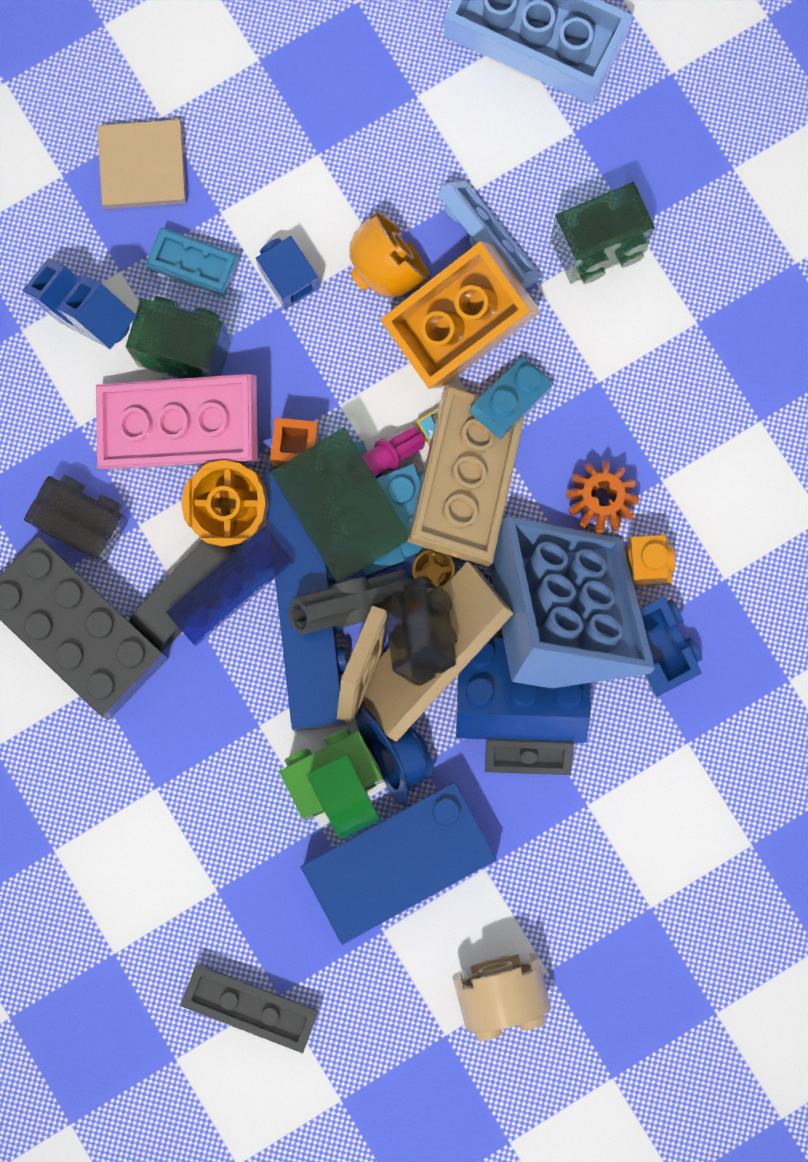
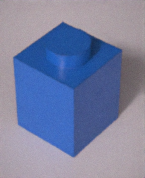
[256,236,320,310]

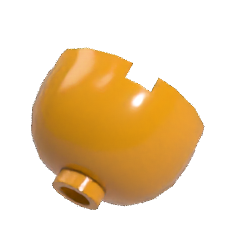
[349,212,429,298]
[181,460,270,547]

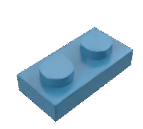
[468,356,554,439]

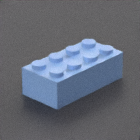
[444,0,633,105]

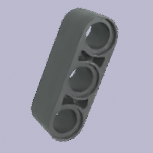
[129,540,246,651]

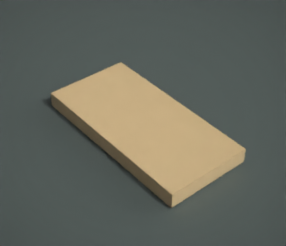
[407,385,525,567]
[363,561,514,742]

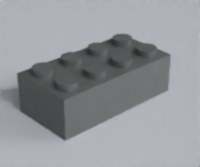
[0,536,168,720]

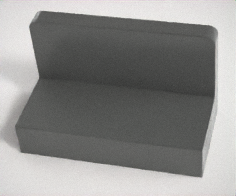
[485,738,574,775]

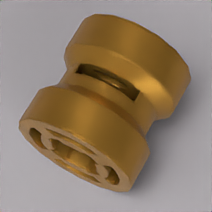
[412,549,455,597]

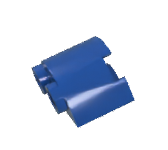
[640,597,702,697]

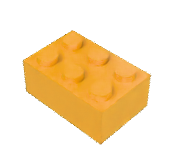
[380,241,541,389]

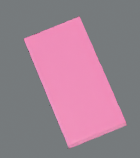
[96,374,258,470]

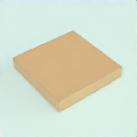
[97,119,186,210]
[337,606,388,724]

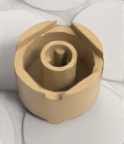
[452,953,551,1041]

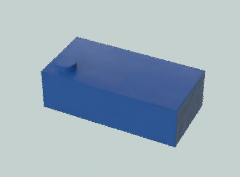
[300,782,497,945]

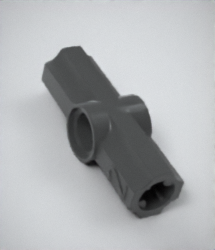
[288,570,416,636]

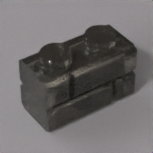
[24,474,128,564]
[384,577,458,686]

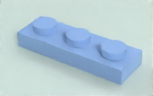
[437,180,542,288]

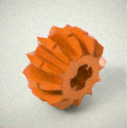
[566,461,639,534]

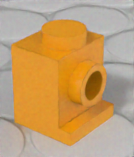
[626,535,675,586]

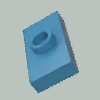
[145,227,240,297]

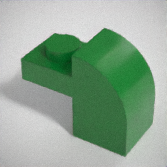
[306,754,380,840]

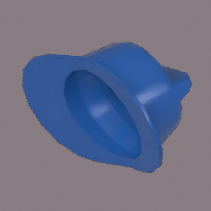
[355,709,434,804]

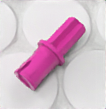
[347,427,425,485]

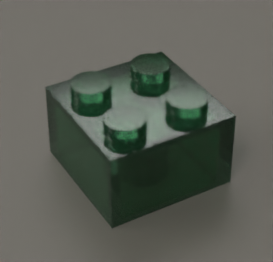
[550,181,655,284]
[125,296,231,379]

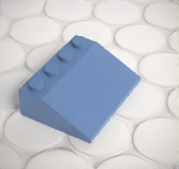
[489,516,655,688]

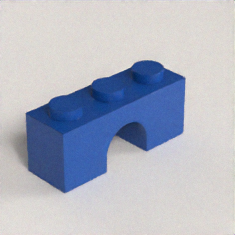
[22,258,137,349]

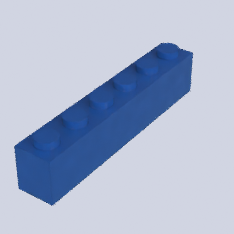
[263,468,347,732]

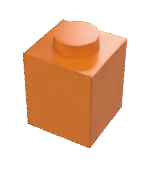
[270,417,320,470]

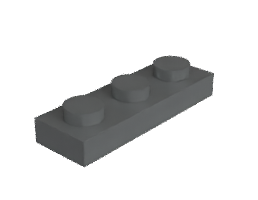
[180,964,319,1054]

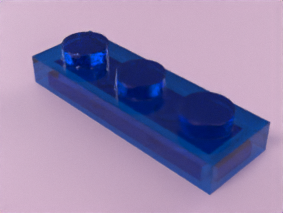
[166,527,294,646]

